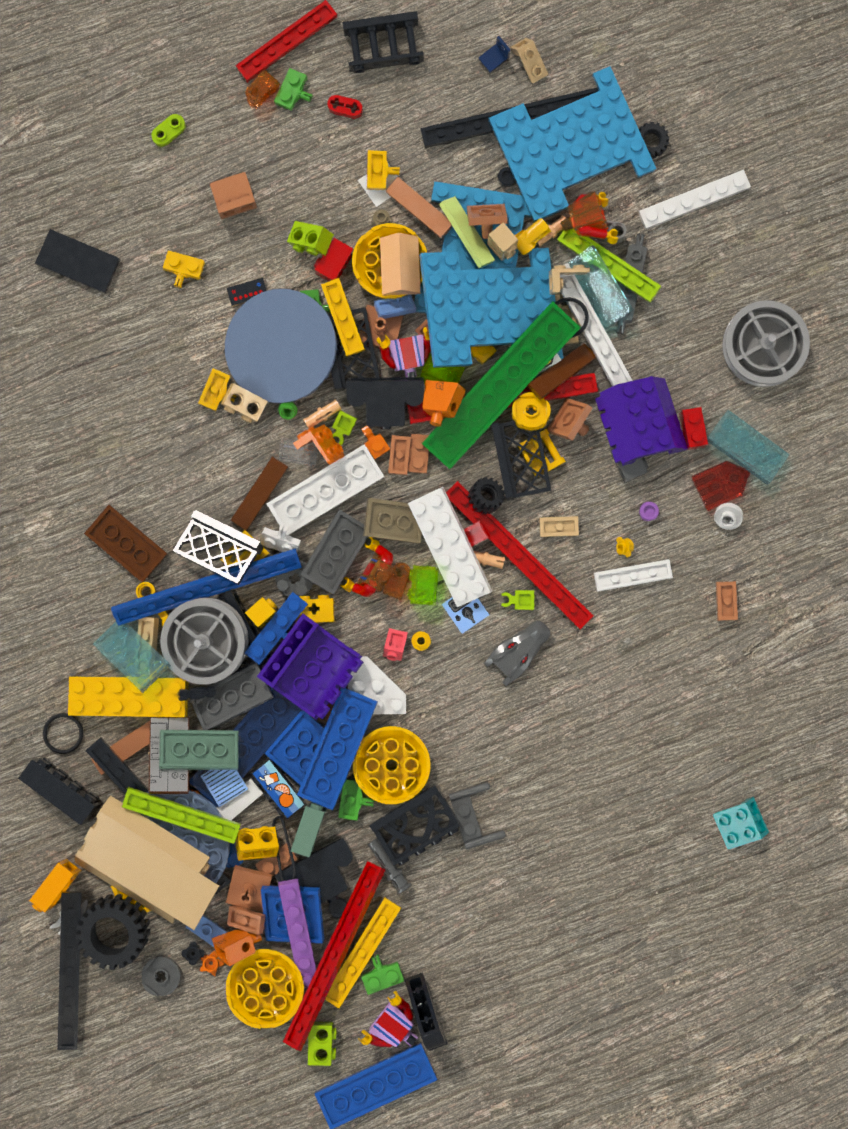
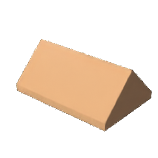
[380,233,420,295]

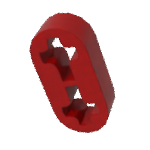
[327,95,363,119]

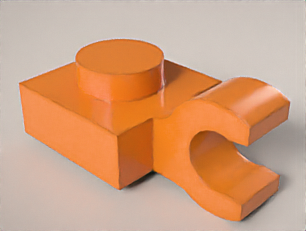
[362,425,390,460]

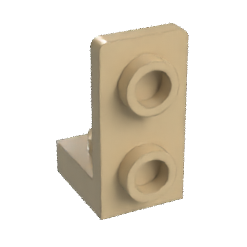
[510,38,548,83]
[549,265,590,295]

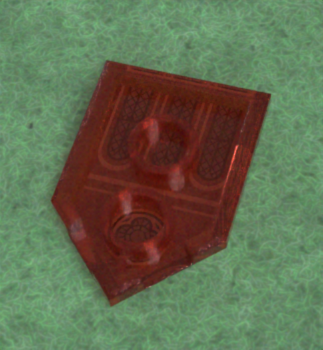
[691,461,751,511]

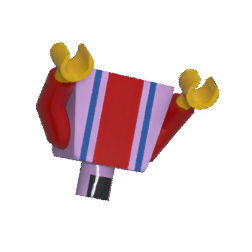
[376,327,431,377]
[358,991,418,1048]

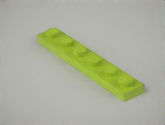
[557,227,662,303]
[122,787,241,844]

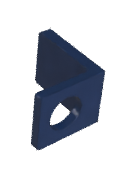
[479,36,511,73]

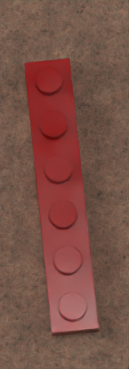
[235,0,338,83]

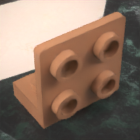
[210,172,257,219]

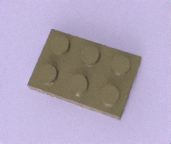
[363,498,422,544]

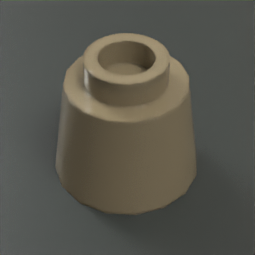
[371,209,392,227]

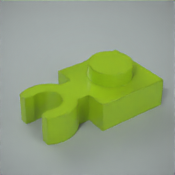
[332,410,358,446]
[501,590,534,610]

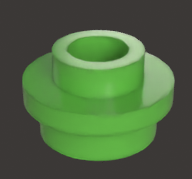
[278,402,298,420]

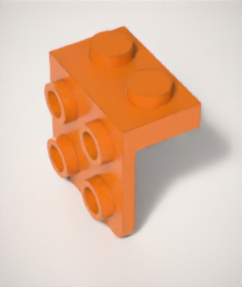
[293,424,345,465]

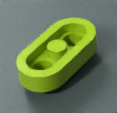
[151,114,186,147]

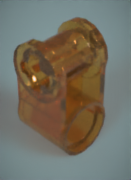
[245,70,280,108]
[383,562,410,600]

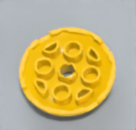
[352,223,427,299]
[353,726,430,804]
[226,949,304,1029]

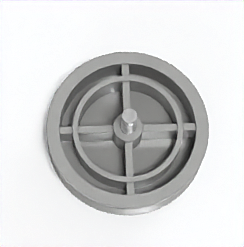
[722,300,810,387]
[160,598,249,684]

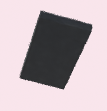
[35,229,120,294]

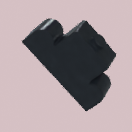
[346,377,424,429]
[275,836,353,904]
[404,972,448,1051]

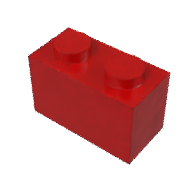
[314,238,354,282]
[679,407,708,451]

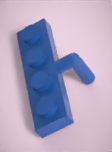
[244,592,308,665]

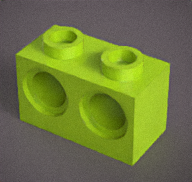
[287,221,334,256]
[308,1022,337,1066]

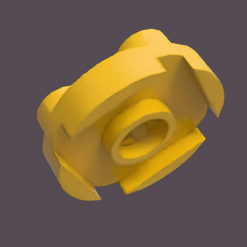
[512,392,551,430]

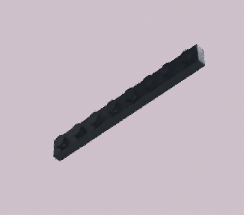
[57,891,81,1050]

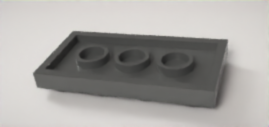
[300,509,367,595]
[190,663,274,730]

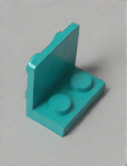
[713,797,769,850]

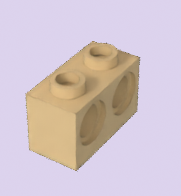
[487,222,518,261]
[221,383,268,423]

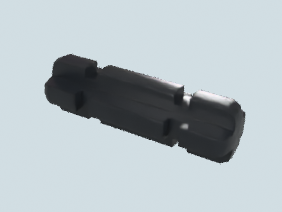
[178,686,216,701]

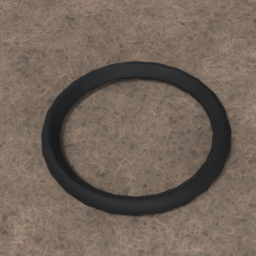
[555,297,589,338]
[43,713,83,754]

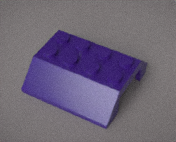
[595,376,688,466]
[257,614,364,720]

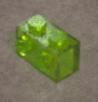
[408,565,439,606]

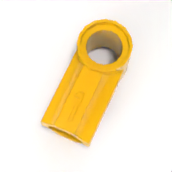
[515,218,551,255]

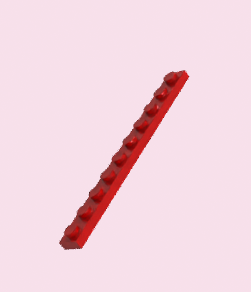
[407,373,598,425]
[446,481,594,629]
[283,861,385,1051]

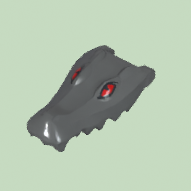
[483,620,551,686]

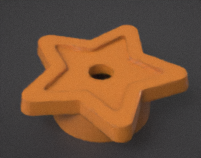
[200,951,224,976]

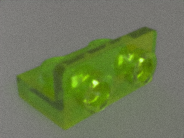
[420,354,465,384]

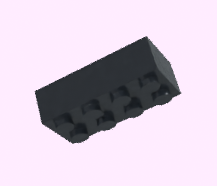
[18,757,102,825]

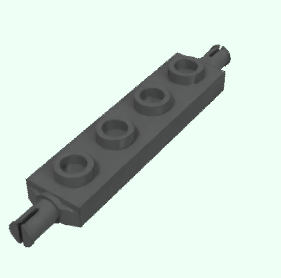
[613,233,648,334]

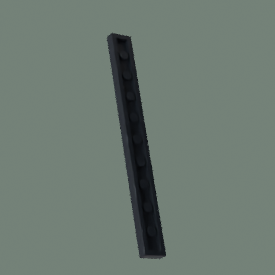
[420,88,599,148]
[86,737,231,894]

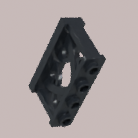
[369,784,461,866]

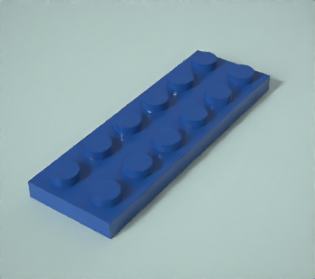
[297,687,378,810]
[314,1042,437,1129]

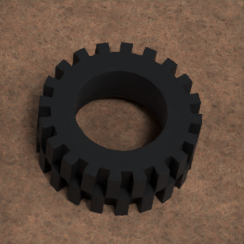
[76,894,151,970]

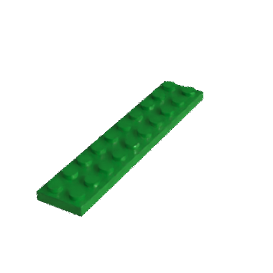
[422,301,581,469]

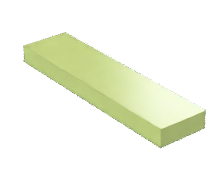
[439,197,495,268]

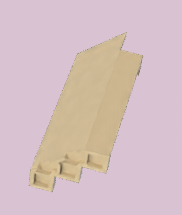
[75,796,219,930]

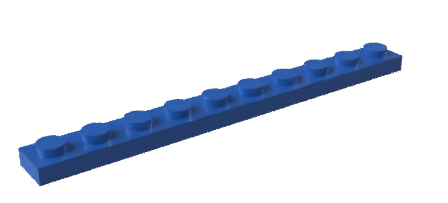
[111,548,302,626]

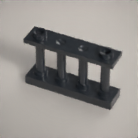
[342,11,424,73]

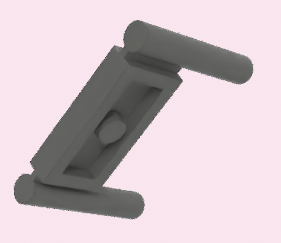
[449,782,506,850]

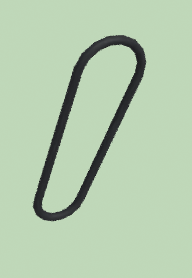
[272,816,296,881]

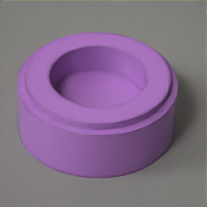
[639,502,659,521]

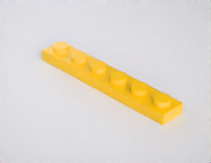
[325,897,401,1008]

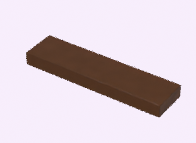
[528,343,596,400]
[231,457,289,531]

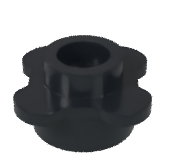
[181,941,205,965]

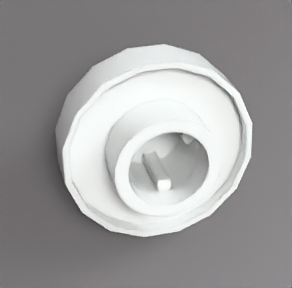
[714,503,743,530]

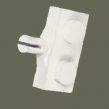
[260,525,301,553]

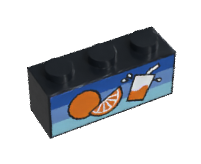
[251,759,307,819]

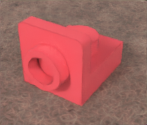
[383,628,408,661]

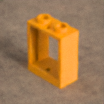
[29,858,81,913]

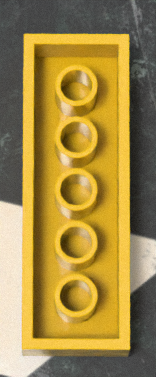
[68,677,189,717]

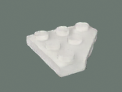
[348,656,406,714]

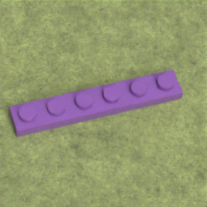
[278,879,316,988]

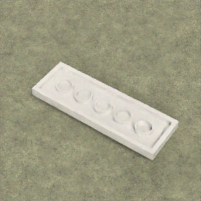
[266,444,384,535]
[408,487,492,607]

